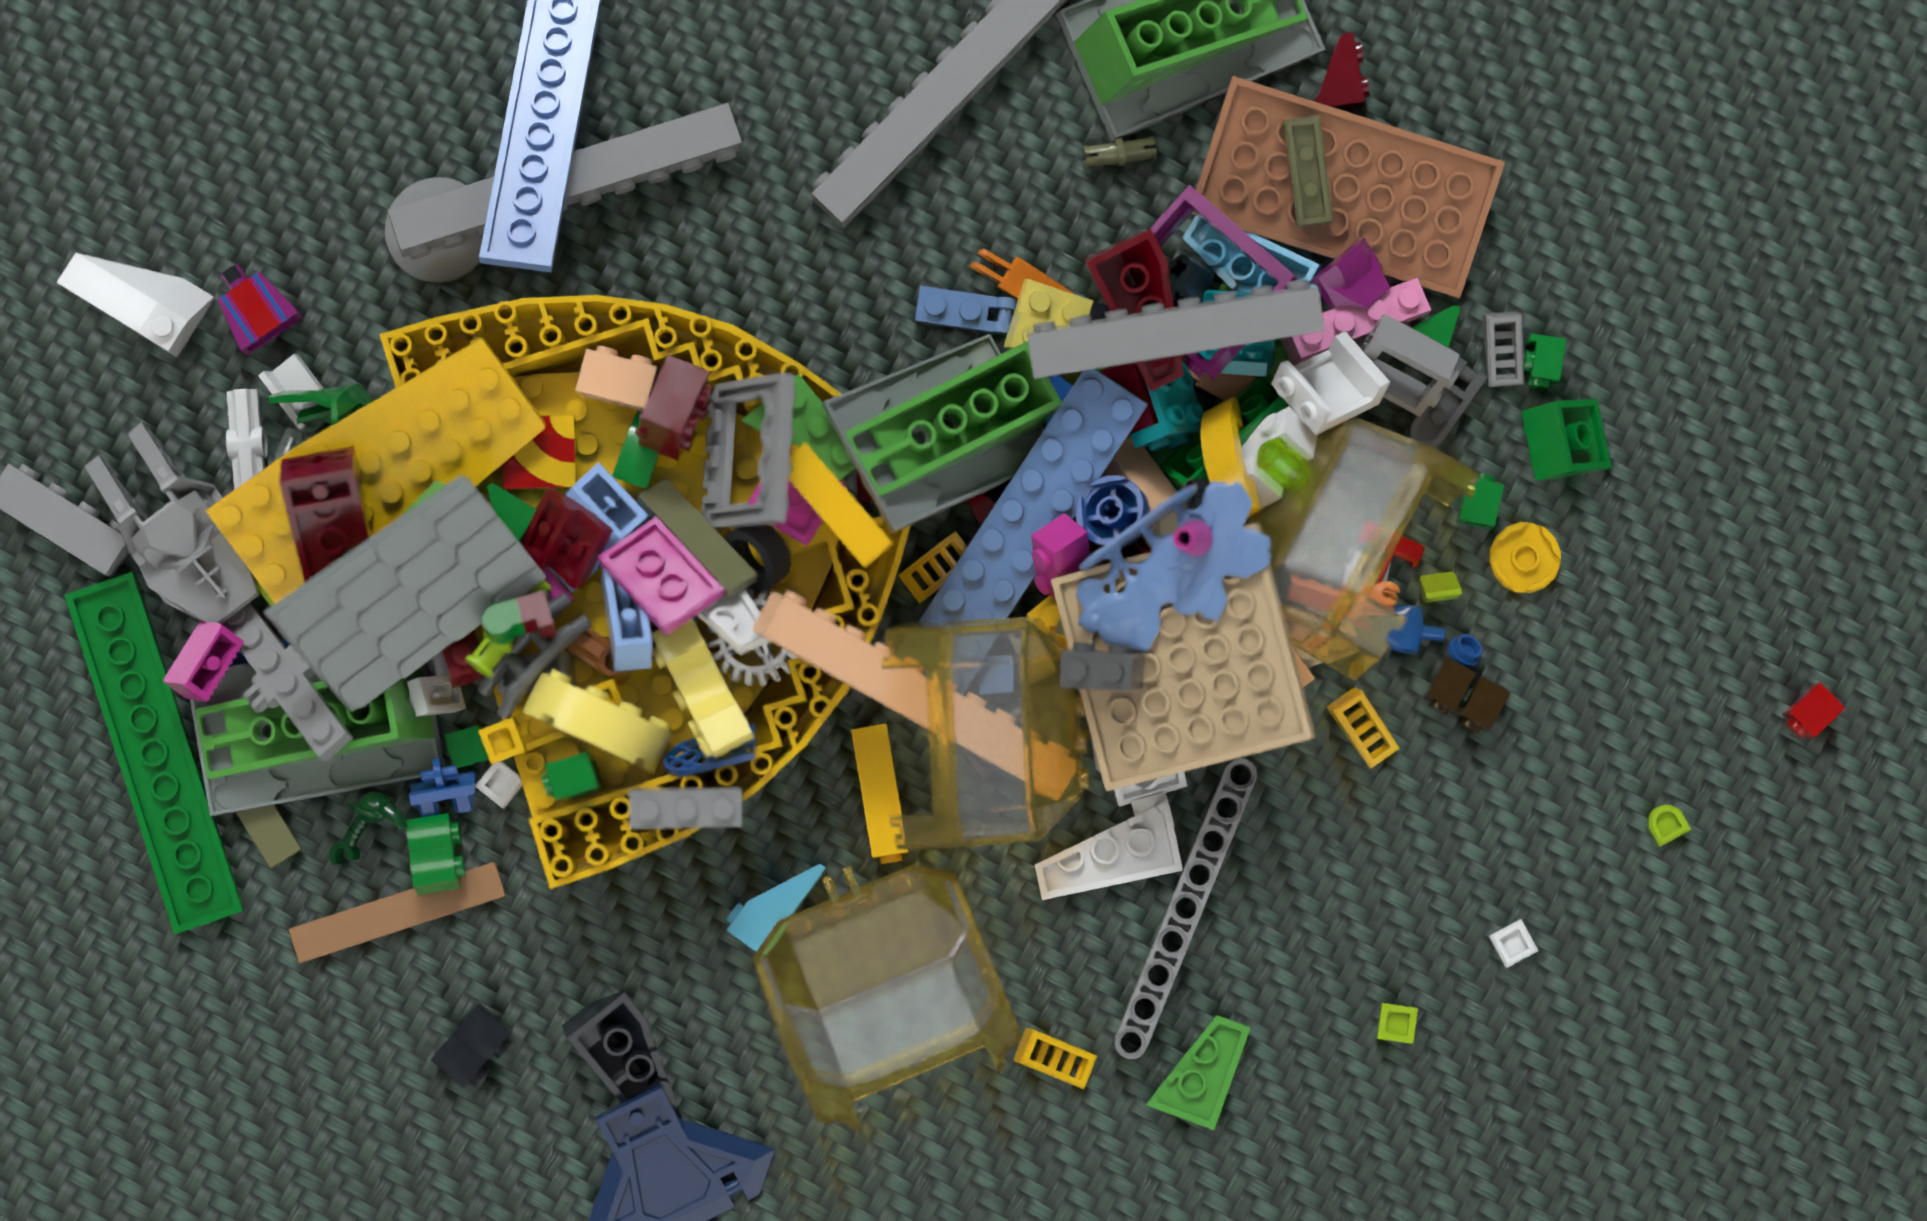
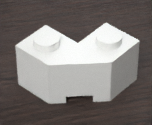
[1242,407,1317,509]

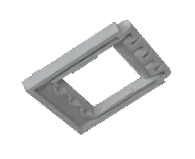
[701,373,796,530]

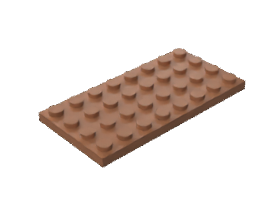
[1192,76,1505,298]

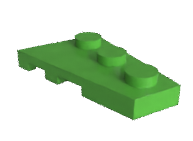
[742,374,856,481]
[1146,1015,1251,1130]

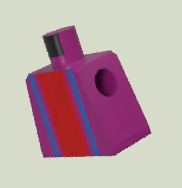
[218,264,304,356]

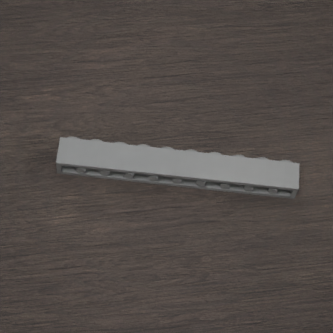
[812,0,1068,229]
[388,103,742,259]

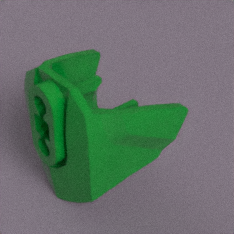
[268,384,374,425]

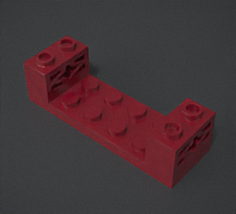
[279,446,371,583]

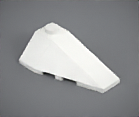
[56,253,215,357]

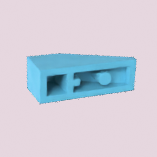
[726,864,827,956]

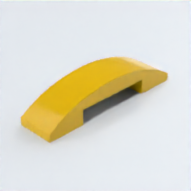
[1200,397,1261,517]
[478,678,623,765]

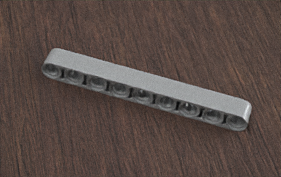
[1114,758,1257,1059]

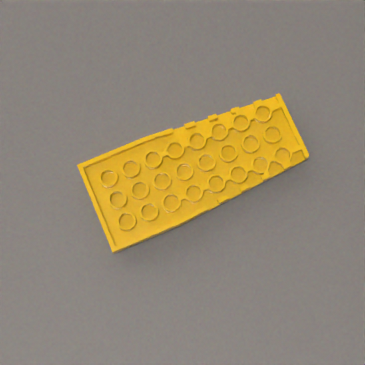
[206,338,546,604]

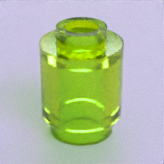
[1257,438,1310,490]

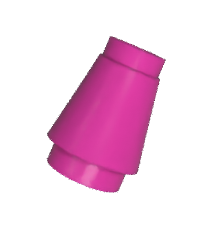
[1173,520,1213,557]

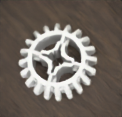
[708,589,797,686]

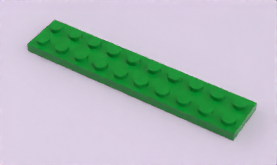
[64,572,245,935]

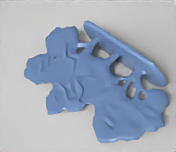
[1076,481,1271,651]

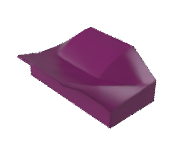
[1310,238,1391,309]

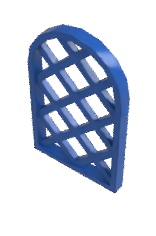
[663,723,757,776]

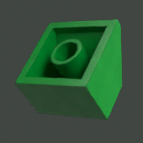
[1521,399,1612,481]

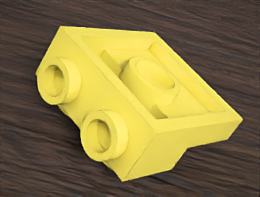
[1003,279,1093,349]

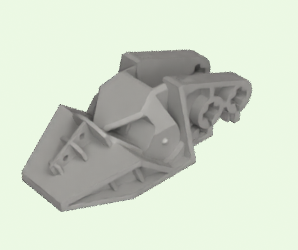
[85,422,259,624]

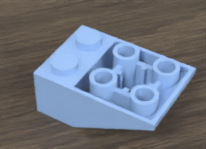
[549,462,652,593]

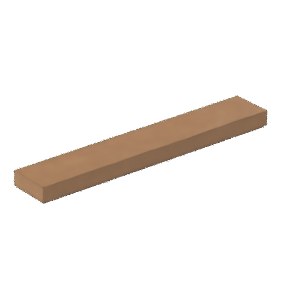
[289,862,507,963]

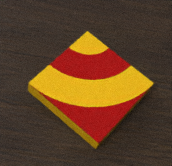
[503,415,577,490]

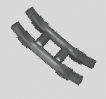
[478,593,592,719]

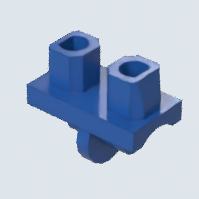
[409,758,477,818]

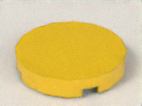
[1489,522,1561,593]

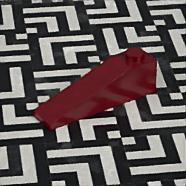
[1085,228,1183,392]

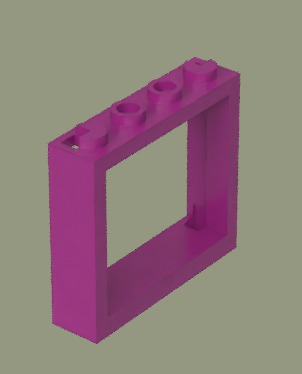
[1151,185,1298,381]

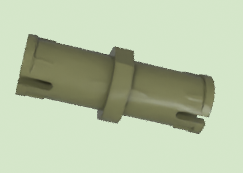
[1082,136,1156,169]

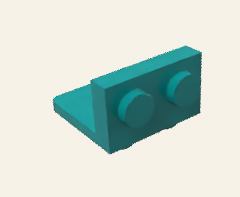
[1131,363,1204,452]

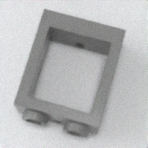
[1359,314,1460,417]

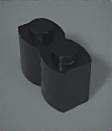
[431,1003,513,1088]

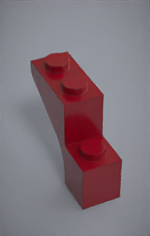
[1314,32,1369,111]

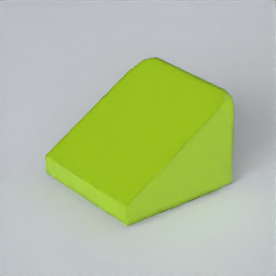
[1419,572,1462,603]

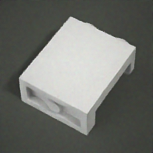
[1271,331,1390,435]

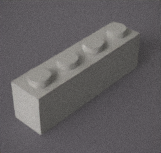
[0,463,129,578]

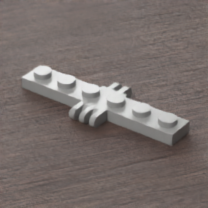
[221,602,353,763]

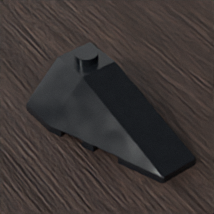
[562,991,682,1119]

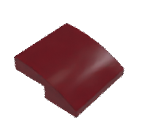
[520,488,613,589]

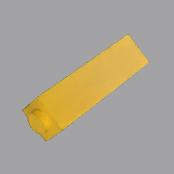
[788,442,893,569]
[851,724,909,864]

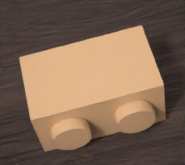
[575,346,660,412]

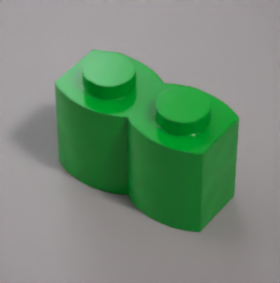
[406,813,466,896]

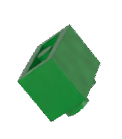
[541,751,604,803]

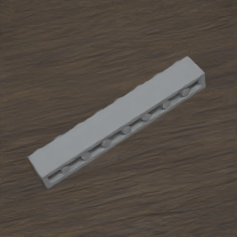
[1026,279,1325,378]

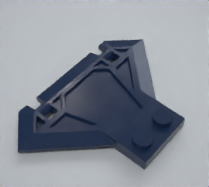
[588,1084,775,1221]

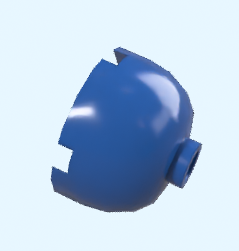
[1076,475,1151,549]

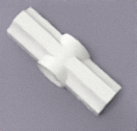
[226,389,268,489]

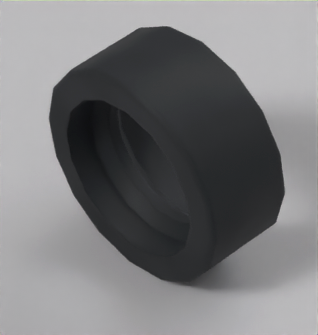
[724,524,791,592]

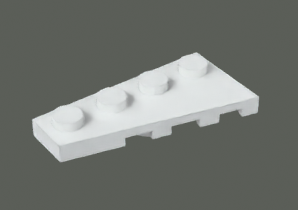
[697,589,770,655]
[1034,800,1183,900]

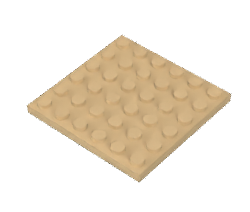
[1051,523,1316,791]

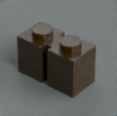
[1423,657,1511,734]

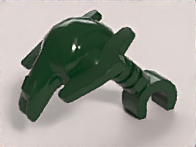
[329,792,407,865]

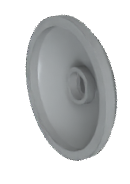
[385,177,482,283]

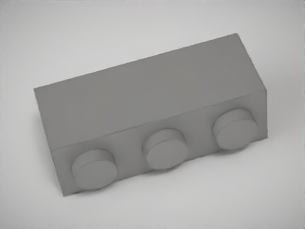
[629,787,742,829]

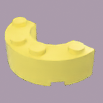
[651,618,754,758]
[522,669,673,773]

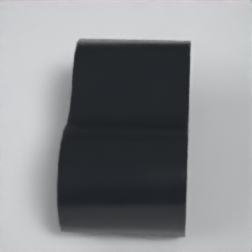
[1168,254,1214,307]

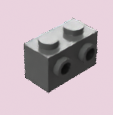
[1060,643,1144,691]

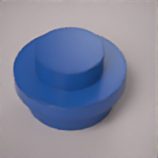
[1447,634,1483,668]

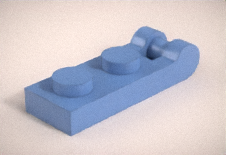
[915,286,1018,336]

